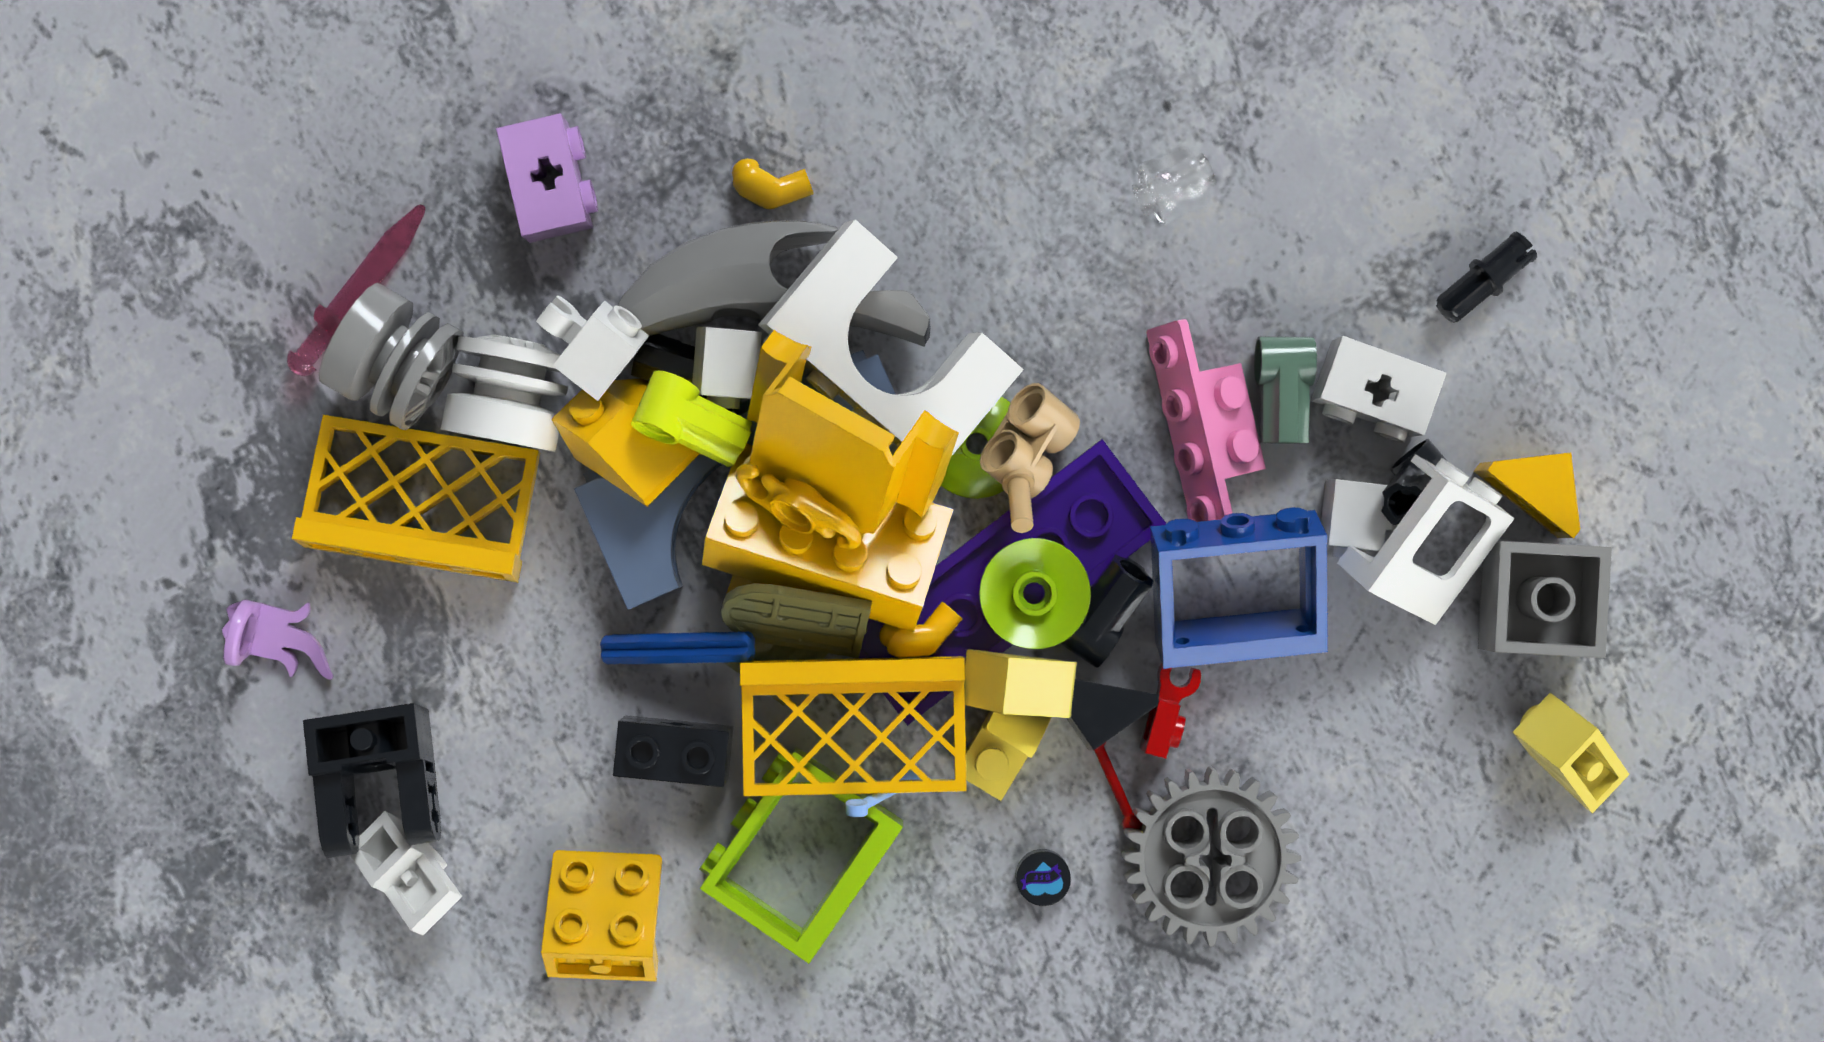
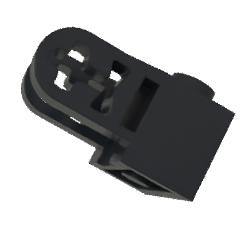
[303,703,441,858]

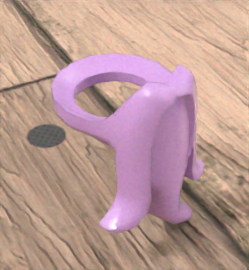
[222,600,333,680]

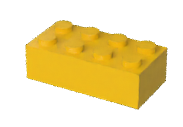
[702,444,953,632]

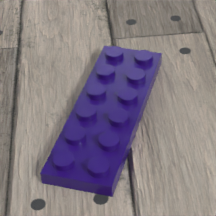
[859,439,1166,726]

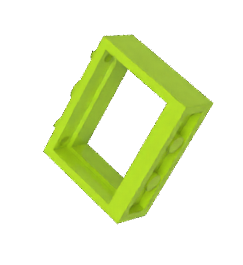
[699,747,903,964]

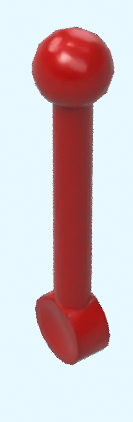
[1094,742,1143,831]

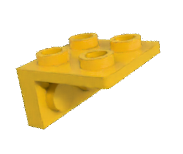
[541,850,663,982]

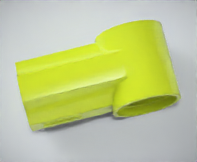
[631,370,752,467]

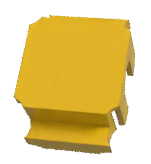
[747,330,959,535]

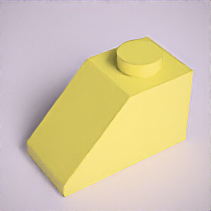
[1513,693,1629,814]

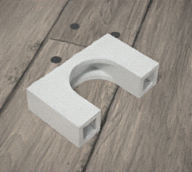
[758,219,1024,455]

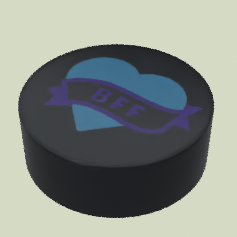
[1015,849,1071,906]

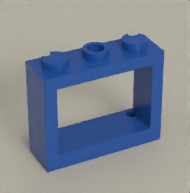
[1150,507,1328,669]

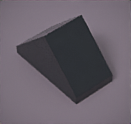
[1066,679,1159,750]

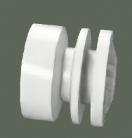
[440,334,568,452]

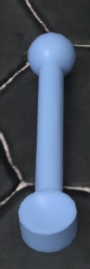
[846,771,919,817]

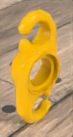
[735,463,862,549]

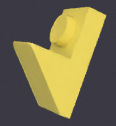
[954,711,1052,801]

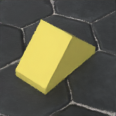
[964,649,1077,718]

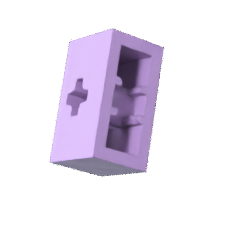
[496,113,599,243]

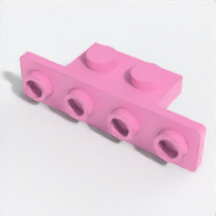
[1147,319,1266,522]

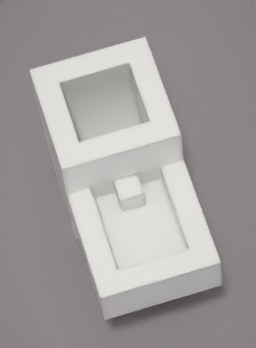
[350,811,462,935]

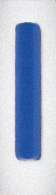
[600,631,755,665]

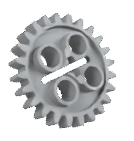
[1121,766,1302,947]

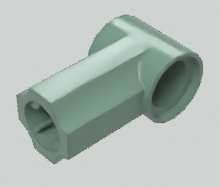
[1254,336,1317,444]

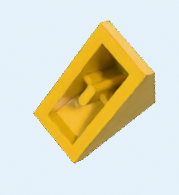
[1473,452,1580,538]

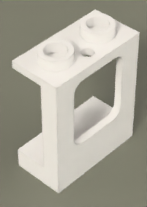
[1337,454,1514,625]

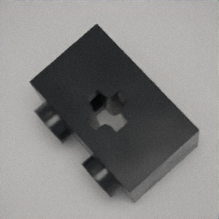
[613,715,734,787]

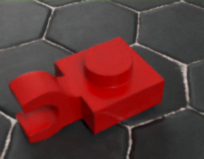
[1139,663,1201,759]

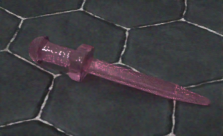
[287,204,426,376]

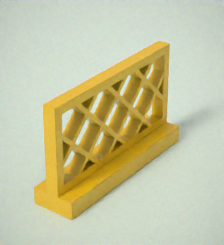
[292,414,541,583]
[740,656,967,796]

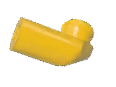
[732,158,814,209]
[879,601,963,658]

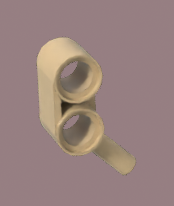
[980,383,1080,533]

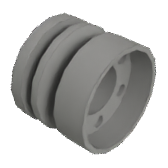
[319,283,464,430]

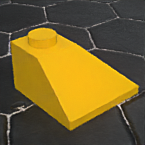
[551,379,700,507]

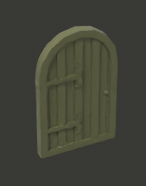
[721,583,872,658]

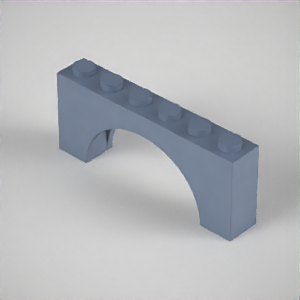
[574,350,896,610]

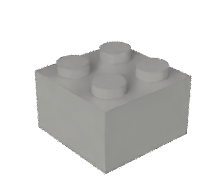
[1478,541,1612,658]

